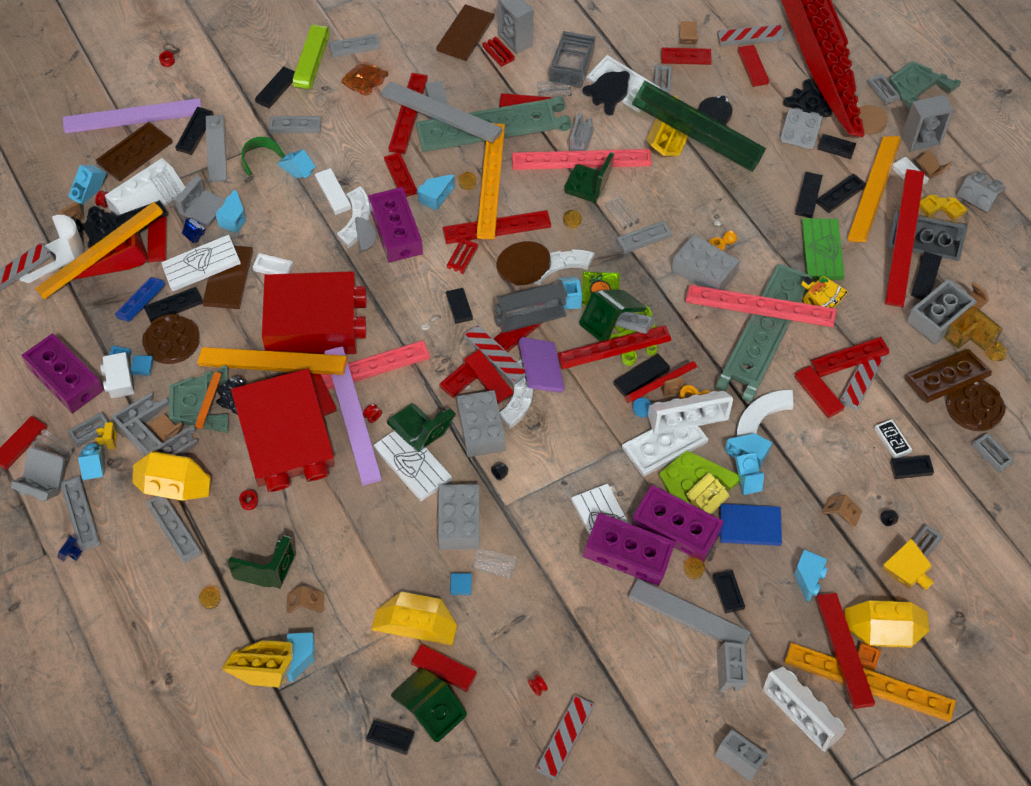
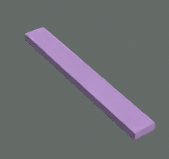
[63,98,202,133]
[324,346,381,486]

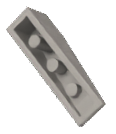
[206,115,227,183]

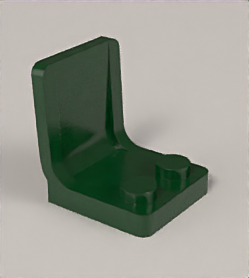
[564,152,615,203]
[579,290,647,341]
[387,404,456,452]
[228,535,296,589]
[391,668,467,742]

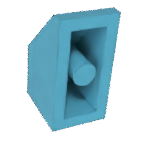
[277,149,316,178]
[417,174,455,211]

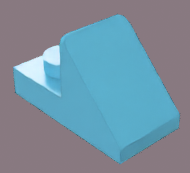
[735,452,764,495]

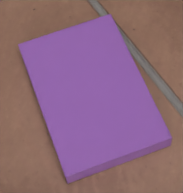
[519,337,565,393]

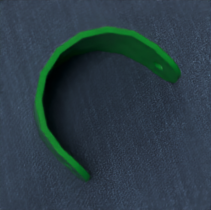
[241,137,284,176]

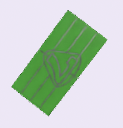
[802,218,844,280]

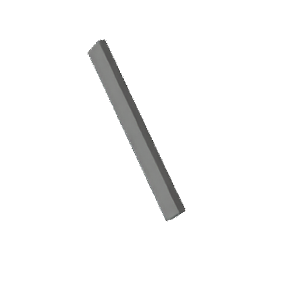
[381,81,503,143]

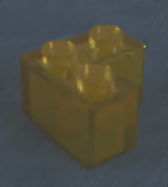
[944,305,1003,351]

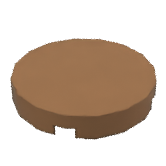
[859,105,887,134]

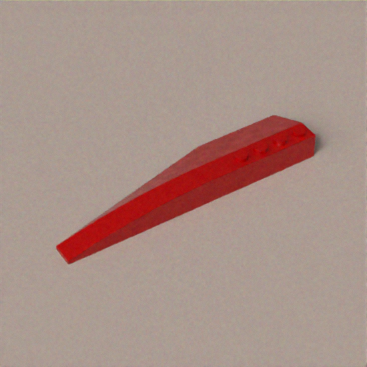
[781,0,865,137]

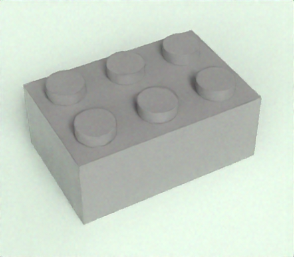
[498,0,534,54]
[902,95,953,152]
[672,235,740,290]
[907,279,977,344]
[456,390,505,457]
[438,484,480,550]

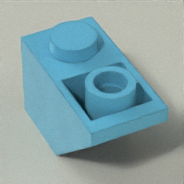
[68,165,106,205]
[216,190,246,233]
[558,276,582,310]
[725,434,773,469]
[78,443,105,480]
[794,550,828,602]
[287,633,315,682]

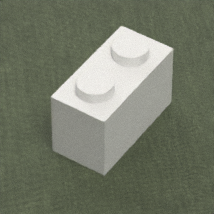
[100,352,134,399]

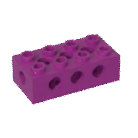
[368,187,423,263]
[21,333,103,414]
[632,485,724,563]
[582,513,676,586]

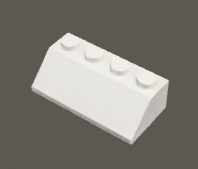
[105,158,186,215]
[648,391,733,435]
[763,667,846,753]

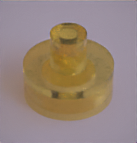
[459,172,476,190]
[563,210,582,228]
[987,342,1007,361]
[684,558,705,580]
[199,587,221,609]

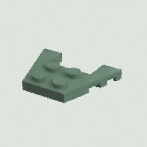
[889,61,961,110]
[169,366,229,433]

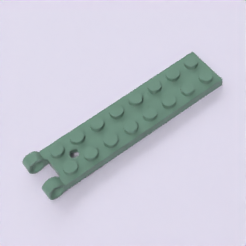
[416,96,572,152]
[716,263,813,403]

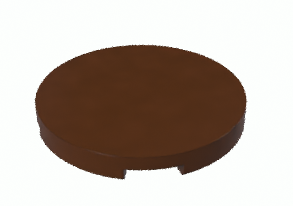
[497,241,551,285]
[142,314,200,364]
[946,380,1006,431]

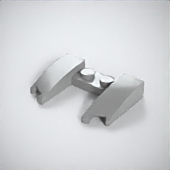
[110,393,198,456]

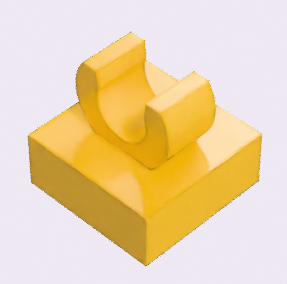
[95,422,118,449]

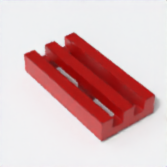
[482,36,515,67]
[447,238,478,274]

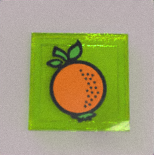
[582,271,620,305]

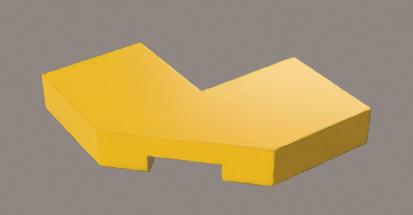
[919,194,967,221]

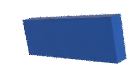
[115,277,165,322]

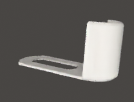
[19,215,84,283]

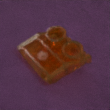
[341,61,388,95]

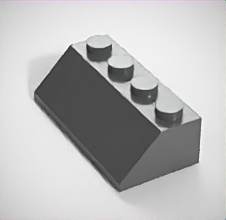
[887,210,968,261]

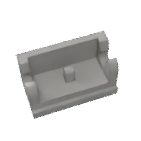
[569,113,594,151]
[717,642,747,691]
[715,730,768,782]

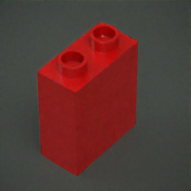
[262,271,367,355]
[231,368,334,492]

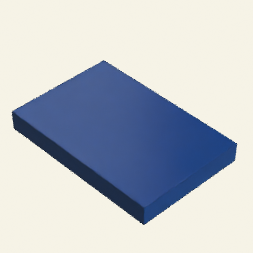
[720,504,782,546]

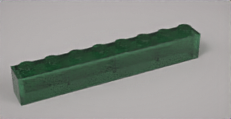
[632,80,766,172]

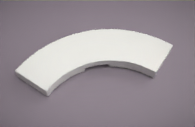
[337,186,371,249]
[534,249,594,285]
[499,359,533,429]
[736,390,794,437]

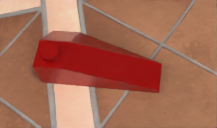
[72,232,147,280]

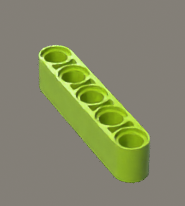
[293,24,329,90]

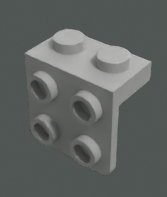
[780,108,823,150]
[957,171,1006,212]
[175,176,225,226]
[11,447,65,501]

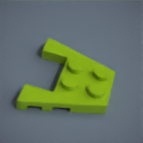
[659,450,740,505]

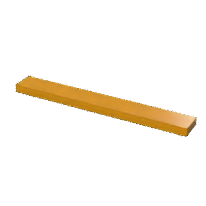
[477,123,505,240]
[848,136,901,242]
[35,202,163,299]
[197,347,348,375]
[784,642,956,722]

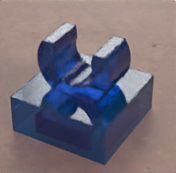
[182,218,206,243]
[57,535,82,561]

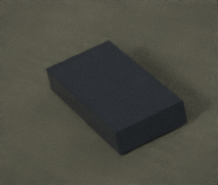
[818,134,856,159]
[445,288,473,324]
[890,455,934,479]
[712,570,745,614]
[366,720,415,755]

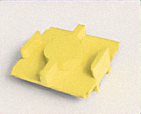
[686,473,729,514]

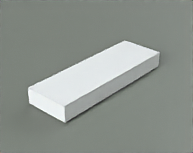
[315,168,351,215]

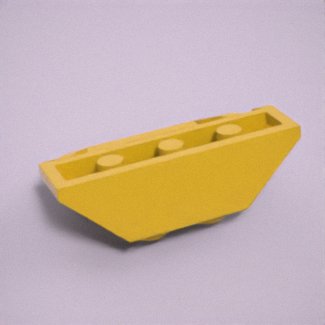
[646,96,691,157]
[132,451,211,501]
[371,592,457,646]
[844,601,930,648]
[222,641,293,688]

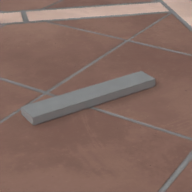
[629,579,751,645]

